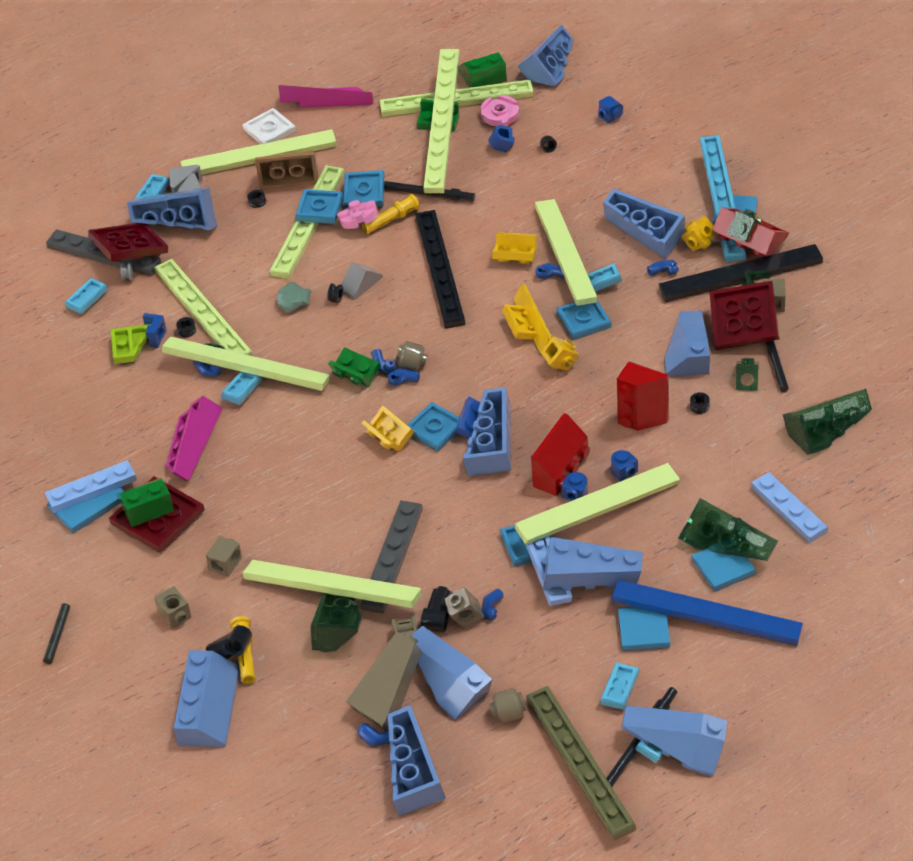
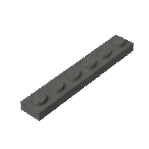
[46,229,161,276]
[361,500,423,614]

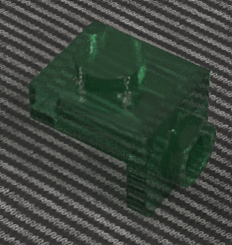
[727,209,761,242]

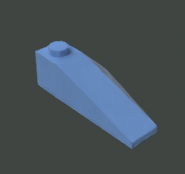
[518,25,573,86]
[665,310,710,376]
[412,626,492,721]
[621,706,728,777]

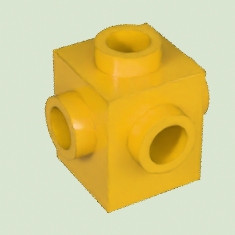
[681,216,716,252]
[540,336,580,371]

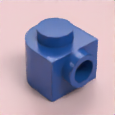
[598,96,623,124]
[488,125,515,152]
[611,450,638,482]
[562,472,588,501]

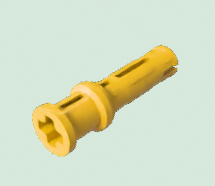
[361,194,420,235]
[230,616,256,684]

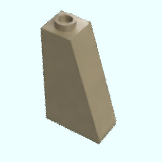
[346,631,422,731]

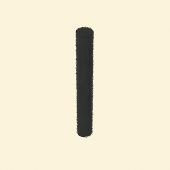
[43,603,70,664]

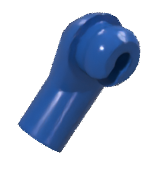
[647,260,679,276]
[535,263,564,279]
[371,349,396,374]
[193,360,222,377]
[388,368,420,385]
[481,589,504,620]
[358,723,390,746]

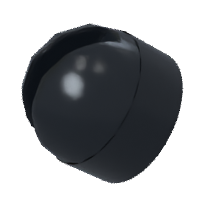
[540,135,557,153]

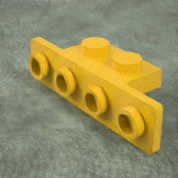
[502,284,552,352]

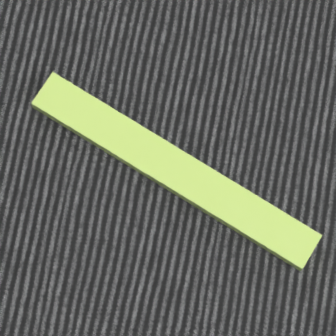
[380,80,534,117]
[181,129,337,175]
[270,165,345,279]
[535,199,597,306]
[154,259,253,356]
[162,336,330,391]
[514,463,680,545]
[243,560,422,608]

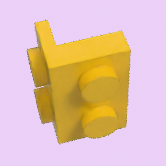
[492,232,537,264]
[362,406,415,452]

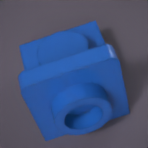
[143,313,167,348]

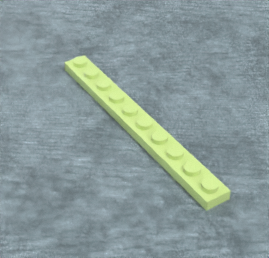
[424,49,460,193]

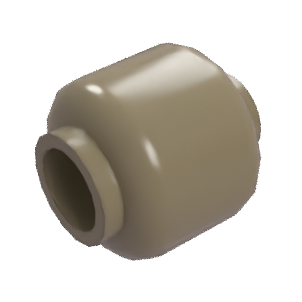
[395,341,428,371]
[489,688,527,724]

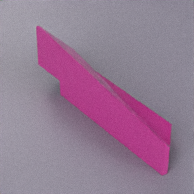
[278,85,373,108]
[166,396,222,481]

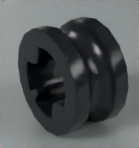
[247,190,266,208]
[327,283,343,303]
[176,317,196,338]
[690,392,710,414]

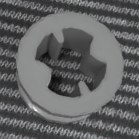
[120,262,133,281]

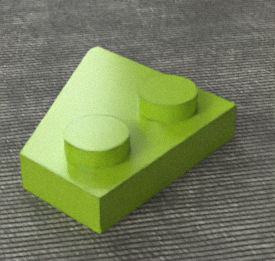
[110,324,151,364]

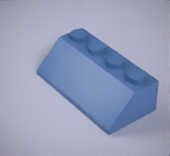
[173,650,240,747]

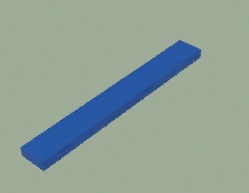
[612,579,803,646]

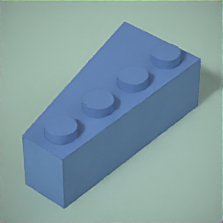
[127,187,217,230]
[603,189,686,260]
[463,387,512,476]
[542,537,643,591]
[388,705,446,816]

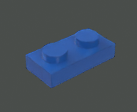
[455,396,481,440]

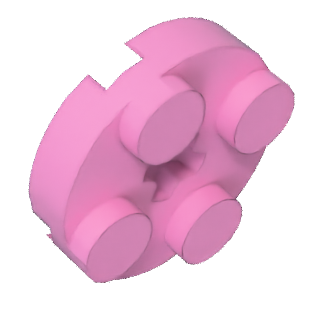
[481,95,519,127]
[337,200,378,229]

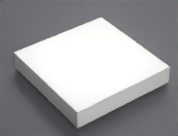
[242,108,296,144]

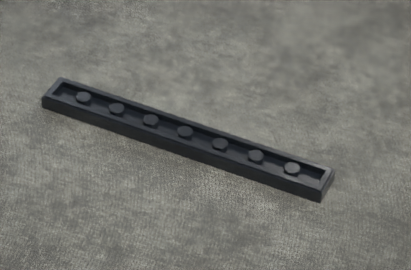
[415,210,466,328]
[659,244,823,302]

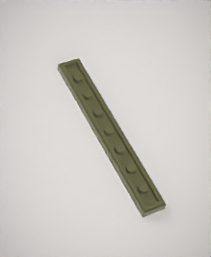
[526,686,636,840]

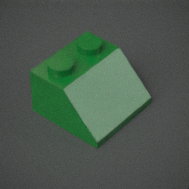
[458,52,507,88]
[116,478,174,527]

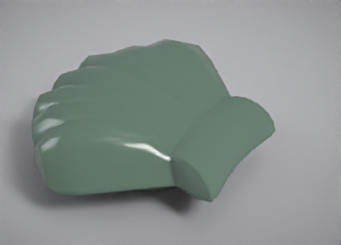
[277,282,312,312]

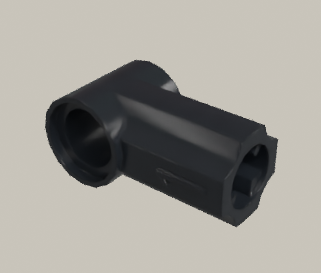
[421,586,453,632]
[205,625,252,659]

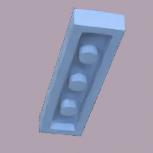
[45,460,137,513]
[751,472,828,543]
[526,536,572,606]

